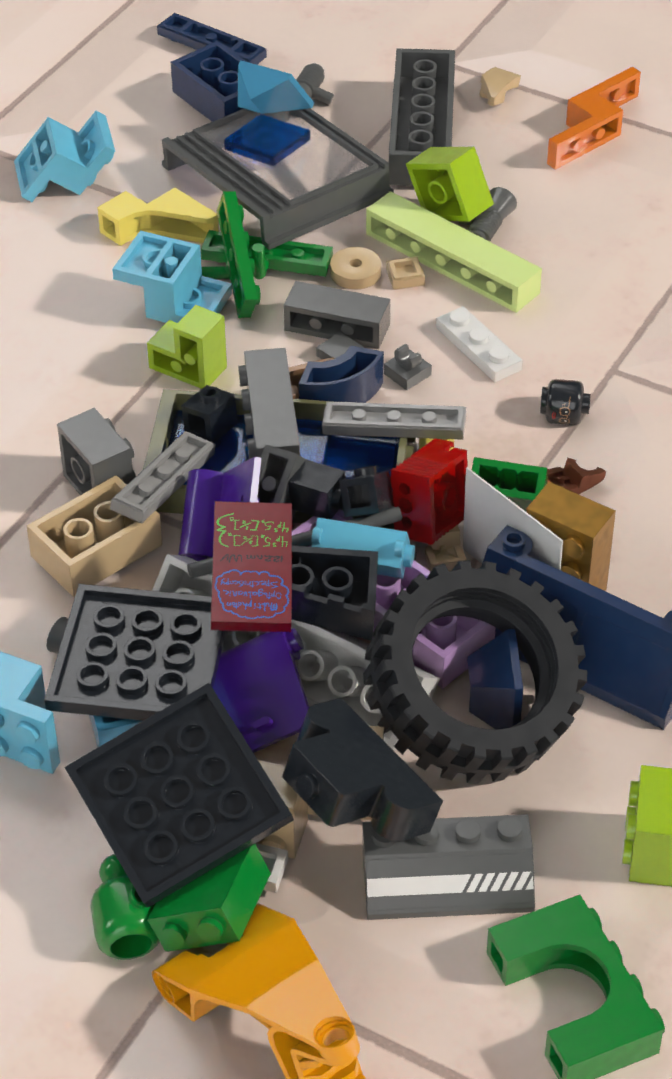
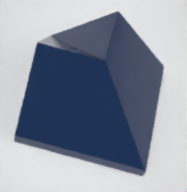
[467,629,523,730]

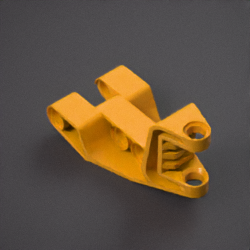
[152,903,366,1079]

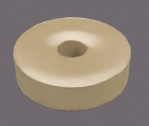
[330,247,381,290]

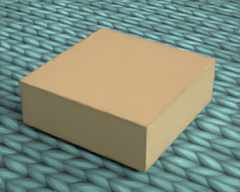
[386,257,425,290]

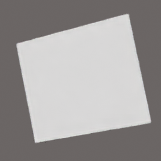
[463,467,563,570]

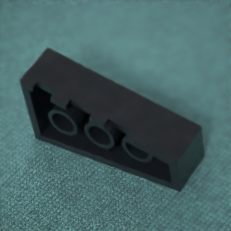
[292,546,378,641]

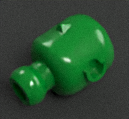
[90,854,159,960]

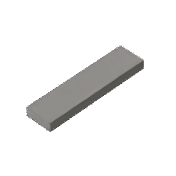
[322,402,466,440]
[110,431,216,523]

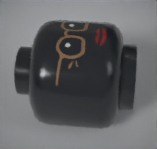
[540,379,591,425]

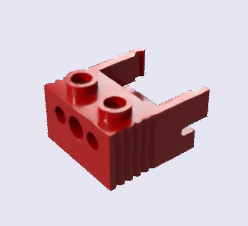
[390,438,468,545]

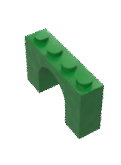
[486,894,665,1079]

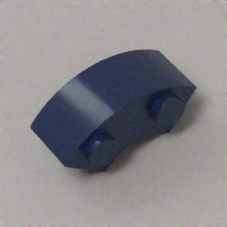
[299,346,384,403]

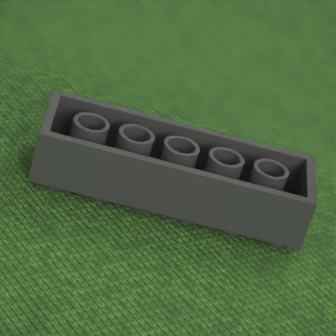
[389,48,455,186]

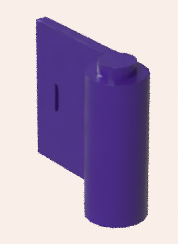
[178,457,262,561]
[213,628,310,753]

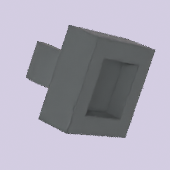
[384,344,432,390]

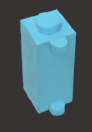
[311,518,415,579]

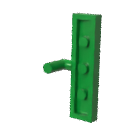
[202,191,261,318]
[201,230,333,280]

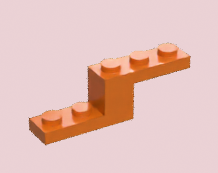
[547,67,641,170]

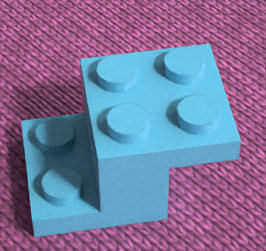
[14,111,115,202]
[112,230,232,323]
[0,651,60,774]

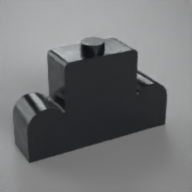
[282,698,443,841]

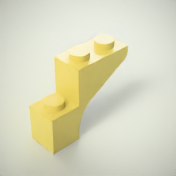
[97,187,219,246]

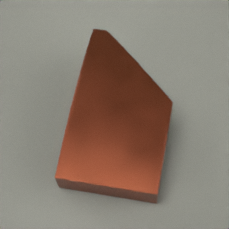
[547,457,606,494]

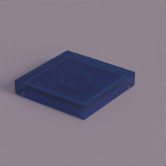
[223,114,311,166]

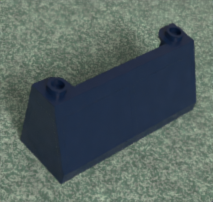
[482,525,672,730]

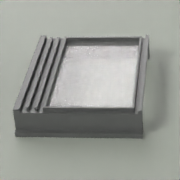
[162,108,394,250]

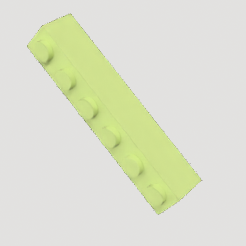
[366,191,542,313]

